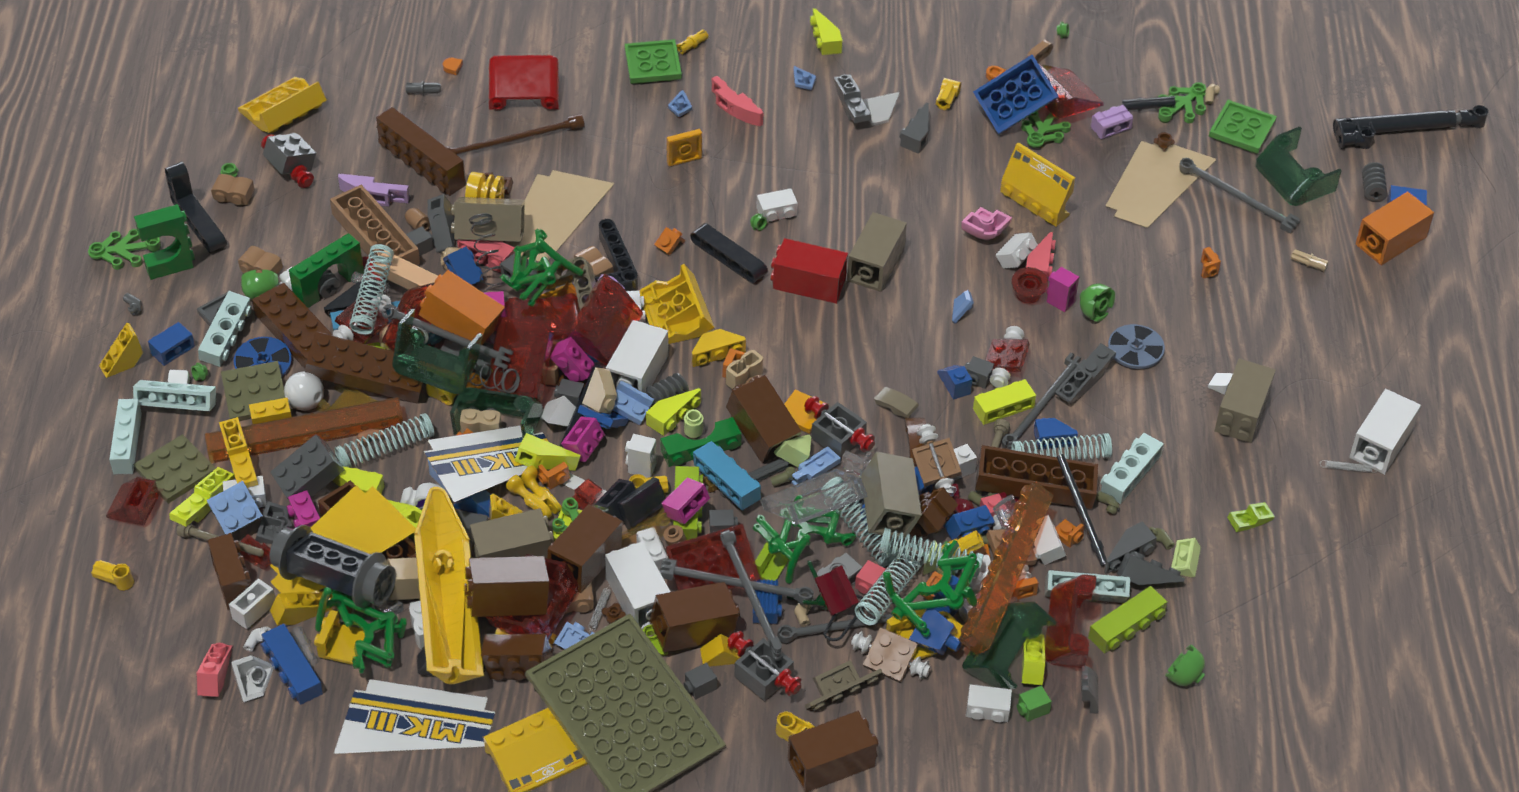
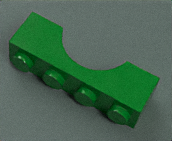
[660,417,742,467]

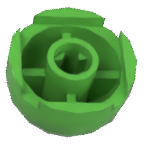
[241,270,279,300]
[1080,283,1115,322]
[1165,644,1205,686]

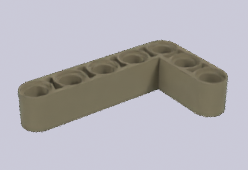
[536,257,607,344]

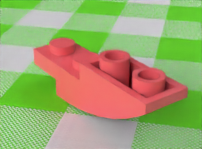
[712,76,764,126]

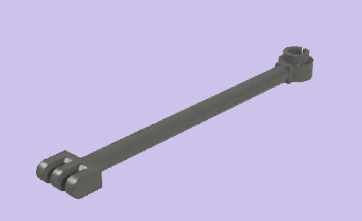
[1179,158,1301,233]
[382,304,514,369]
[1002,353,1085,450]
[720,530,782,661]
[659,558,814,605]
[777,609,927,644]

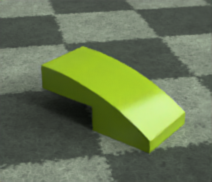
[1227,502,1275,532]

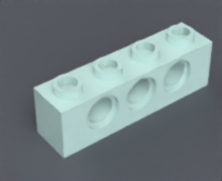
[198,291,252,367]
[133,380,216,411]
[1100,433,1164,504]
[1045,570,1130,603]

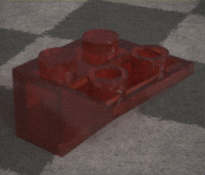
[106,477,159,526]

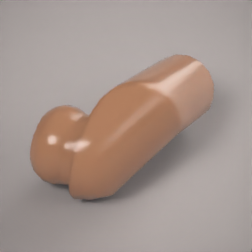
[357,429,385,445]

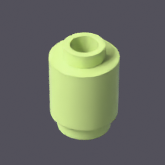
[684,409,703,438]

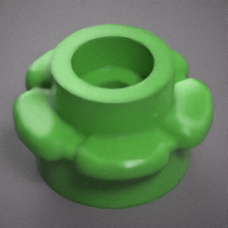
[1057,22,1069,39]
[221,163,238,177]
[750,213,767,230]
[191,362,208,381]

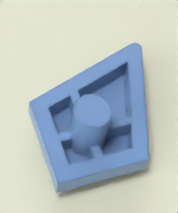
[793,66,816,90]
[668,90,692,117]
[952,290,974,323]

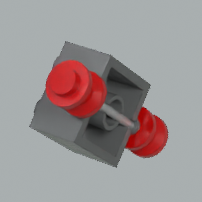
[261,133,316,188]
[804,396,875,458]
[727,631,802,701]

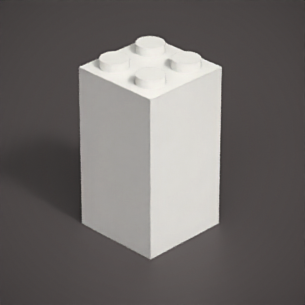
[606,320,668,393]
[1349,389,1421,475]
[605,541,670,629]

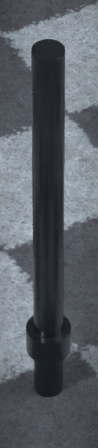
[1057,454,1107,566]

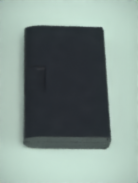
[616,477,666,530]

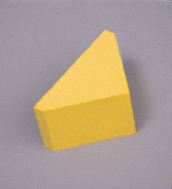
[700,634,740,667]

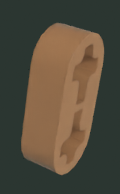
[1026,40,1053,63]

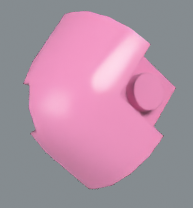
[961,207,1012,240]

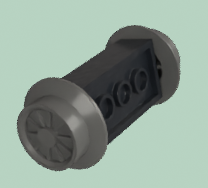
[270,525,396,608]

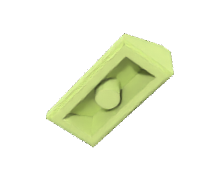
[1172,538,1201,577]

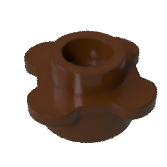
[1153,132,1175,150]
[602,603,626,624]

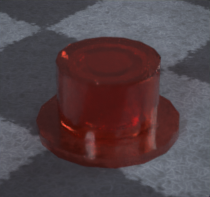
[1011,267,1048,304]

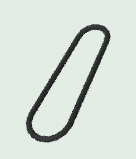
[824,594,866,641]

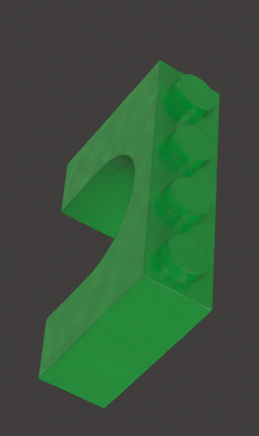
[134,204,195,280]
[289,233,364,308]

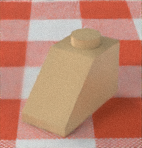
[582,367,617,413]

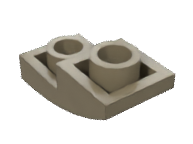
[874,387,919,418]

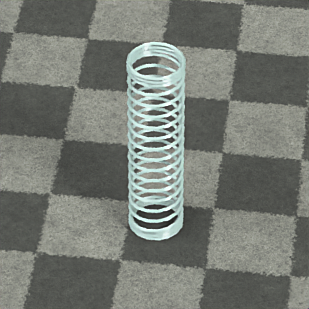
[349,244,394,334]
[335,413,435,468]
[1011,433,1112,460]
[821,477,899,567]
[879,528,984,579]
[855,543,925,625]

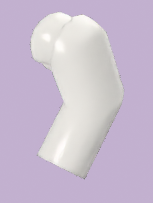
[243,627,271,652]

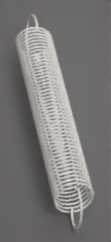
[1320,460,1378,473]
[588,585,611,633]

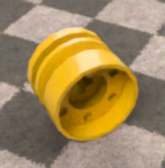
[465,172,505,199]

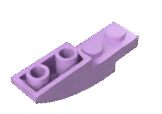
[338,174,410,207]

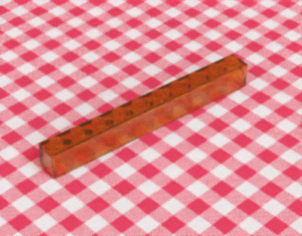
[204,397,404,463]
[959,481,1054,655]

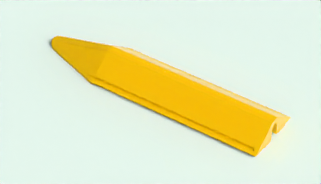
[414,487,484,684]

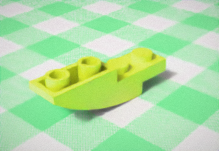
[170,467,235,527]

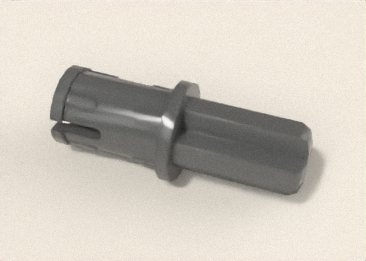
[406,81,441,95]

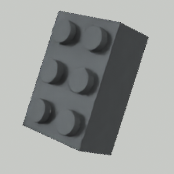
[270,435,345,499]

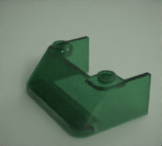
[1255,126,1341,206]
[392,309,482,394]
[450,387,543,439]
[962,601,1057,689]

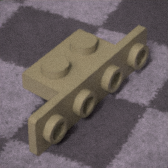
[805,660,882,710]

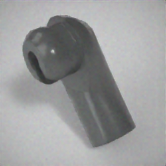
[123,293,142,315]

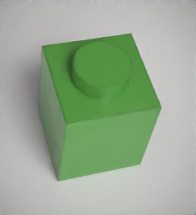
[1017,686,1052,722]

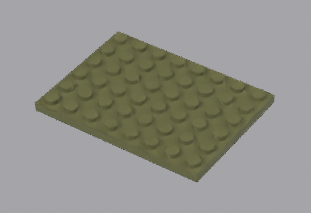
[525,614,726,792]

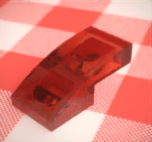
[561,479,603,515]
[240,534,271,570]

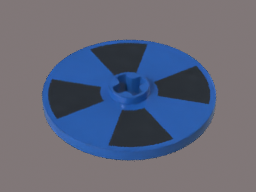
[234,336,292,377]

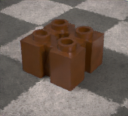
[910,487,958,538]

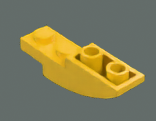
[219,417,259,488]

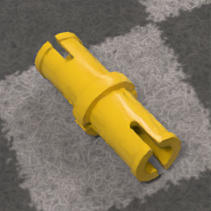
[676,29,708,54]

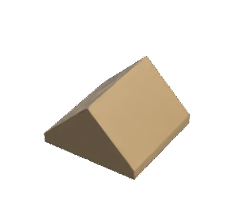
[387,558,420,600]

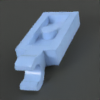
[792,446,841,487]

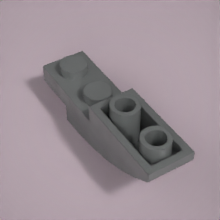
[834,74,871,123]
[1055,343,1116,404]

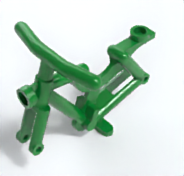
[500,228,584,307]
[753,495,856,584]
[883,540,980,637]
[315,587,407,673]

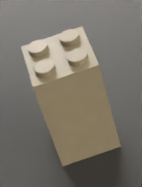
[451,197,525,242]
[847,212,907,292]
[1214,358,1276,443]
[861,452,922,539]
[470,508,554,565]

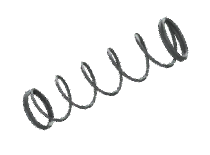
[469,213,508,305]
[433,354,520,394]

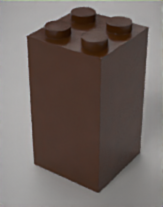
[726,375,802,463]
[547,504,623,593]
[464,556,549,617]
[650,582,740,653]
[787,710,879,792]

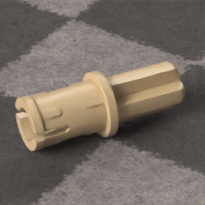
[1291,250,1329,272]

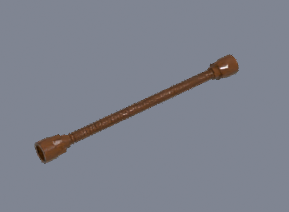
[447,114,585,155]

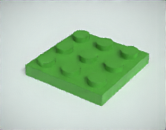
[624,39,682,84]
[1208,100,1277,154]

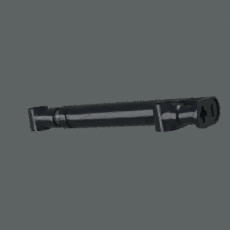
[1333,105,1489,149]

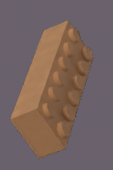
[330,184,420,265]

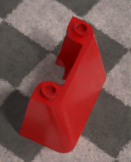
[489,55,560,110]

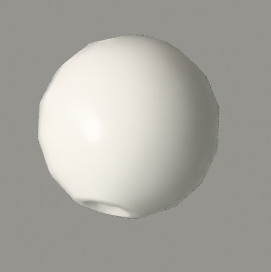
[284,371,324,411]

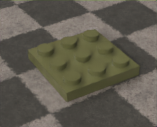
[221,361,285,421]
[133,434,216,504]

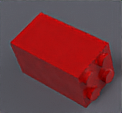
[771,238,848,304]

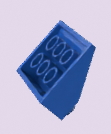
[973,54,1059,134]

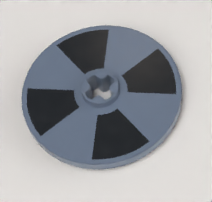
[1108,324,1165,369]

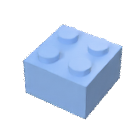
[206,481,262,535]

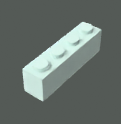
[109,399,142,474]

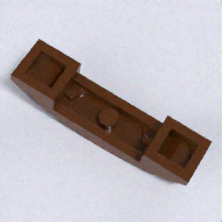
[904,417,926,466]

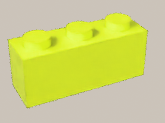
[973,379,1036,425]

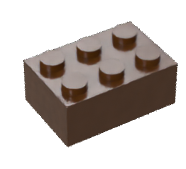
[207,533,251,610]
[481,634,554,680]

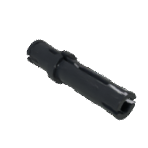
[1122,96,1175,111]

